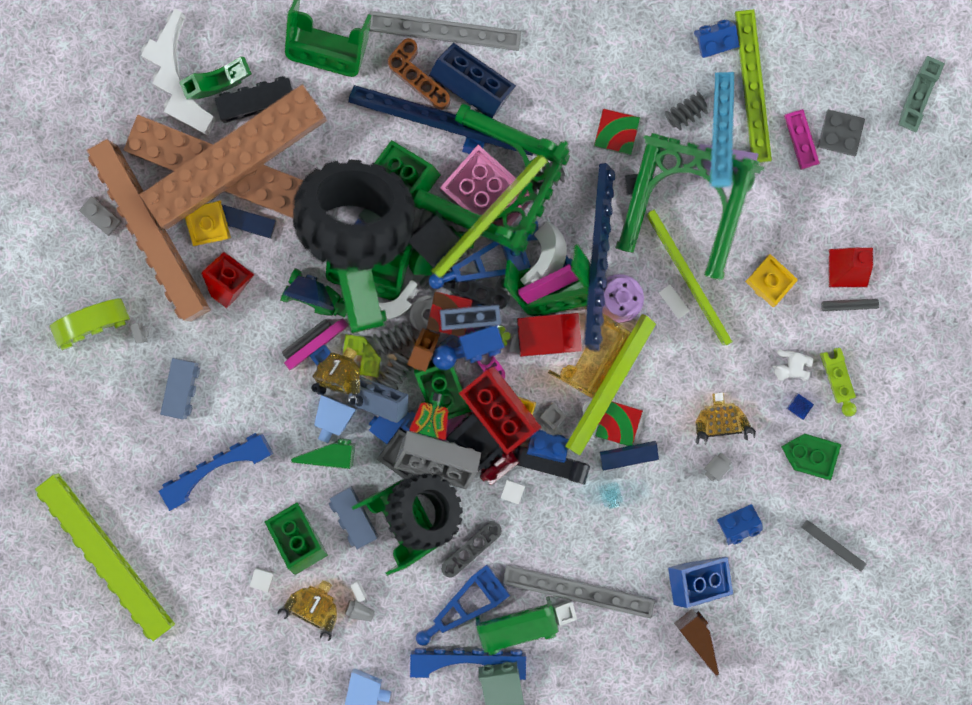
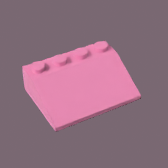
[440,145,531,227]

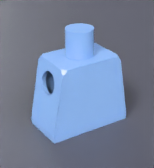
[314,395,357,443]
[345,668,391,705]

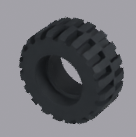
[385,473,463,550]

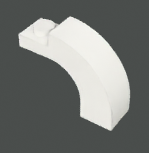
[520,221,567,286]
[379,280,419,320]

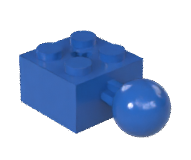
[432,325,504,370]

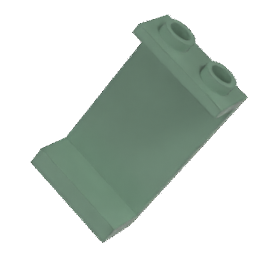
[478,662,525,705]

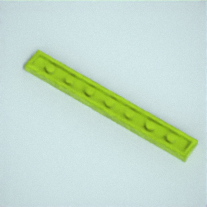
[735,9,772,163]
[432,155,547,278]
[646,209,733,345]
[565,314,656,456]

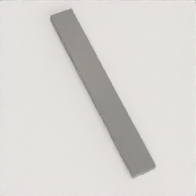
[370,11,521,51]
[502,565,655,619]

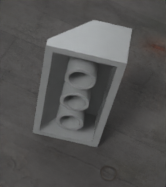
[394,430,481,490]

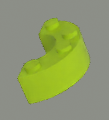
[49,298,130,351]

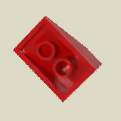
[517,313,582,357]

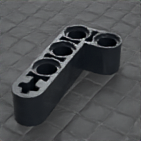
[442,271,511,310]
[514,445,590,485]

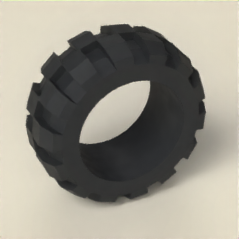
[293,159,415,271]

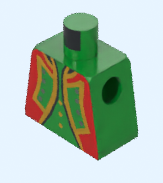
[409,392,448,440]

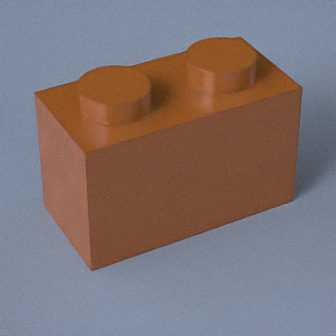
[407,328,440,372]

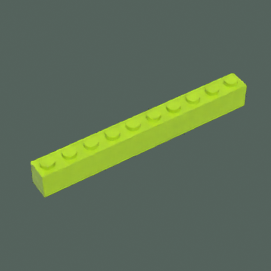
[35,473,175,642]

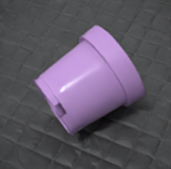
[602,274,644,323]

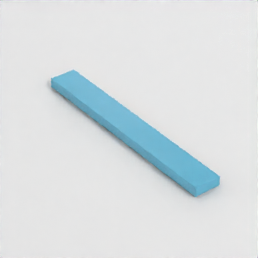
[711,72,735,187]

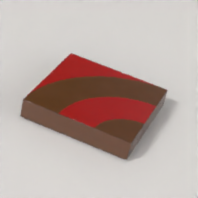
[426,292,472,337]

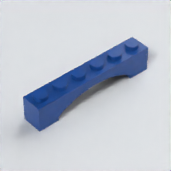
[158,433,274,511]
[410,647,526,680]

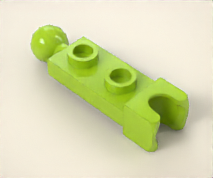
[820,347,857,417]

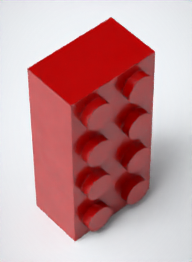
[459,367,542,454]

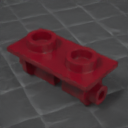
[480,452,519,486]

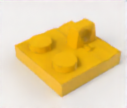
[185,200,231,246]
[745,254,798,307]

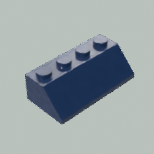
[429,42,516,118]

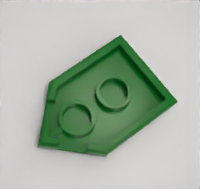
[781,433,842,481]

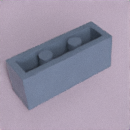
[440,304,501,330]
[160,358,200,420]
[348,376,408,423]
[329,486,379,549]

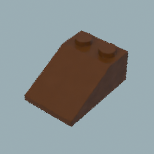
[674,609,719,676]

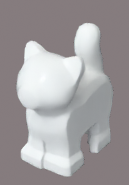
[773,349,813,381]

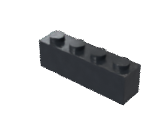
[214,76,294,123]

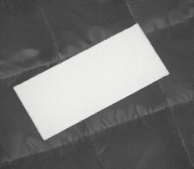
[659,285,690,319]

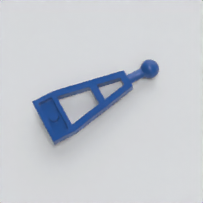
[429,232,531,289]
[416,564,510,646]

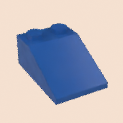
[668,557,733,608]

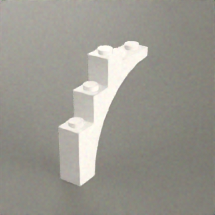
[141,9,217,136]

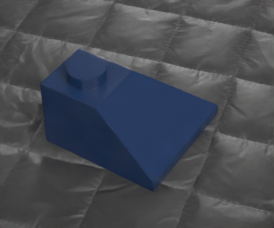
[283,274,335,311]

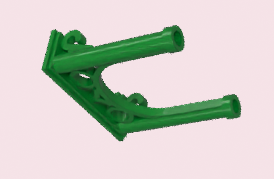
[414,103,570,256]
[615,133,765,281]

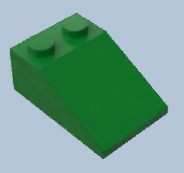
[375,140,441,201]
[414,360,471,420]
[291,438,356,469]
[264,502,328,575]

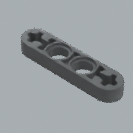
[801,520,867,572]
[441,521,502,578]

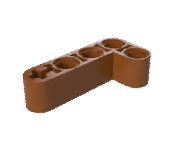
[388,38,450,110]

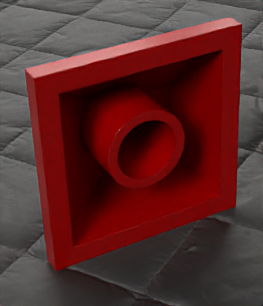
[829,248,873,287]
[201,252,255,309]

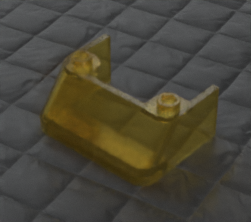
[548,306,631,399]

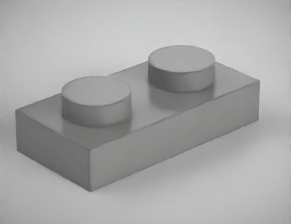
[79,196,122,236]

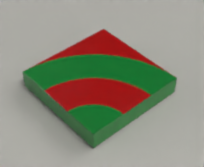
[594,109,640,156]
[595,401,643,446]

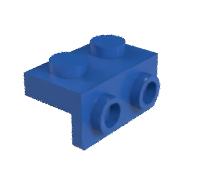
[694,20,739,58]
[527,430,569,463]
[717,504,763,545]

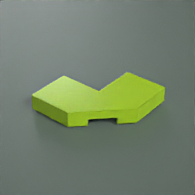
[343,334,381,377]

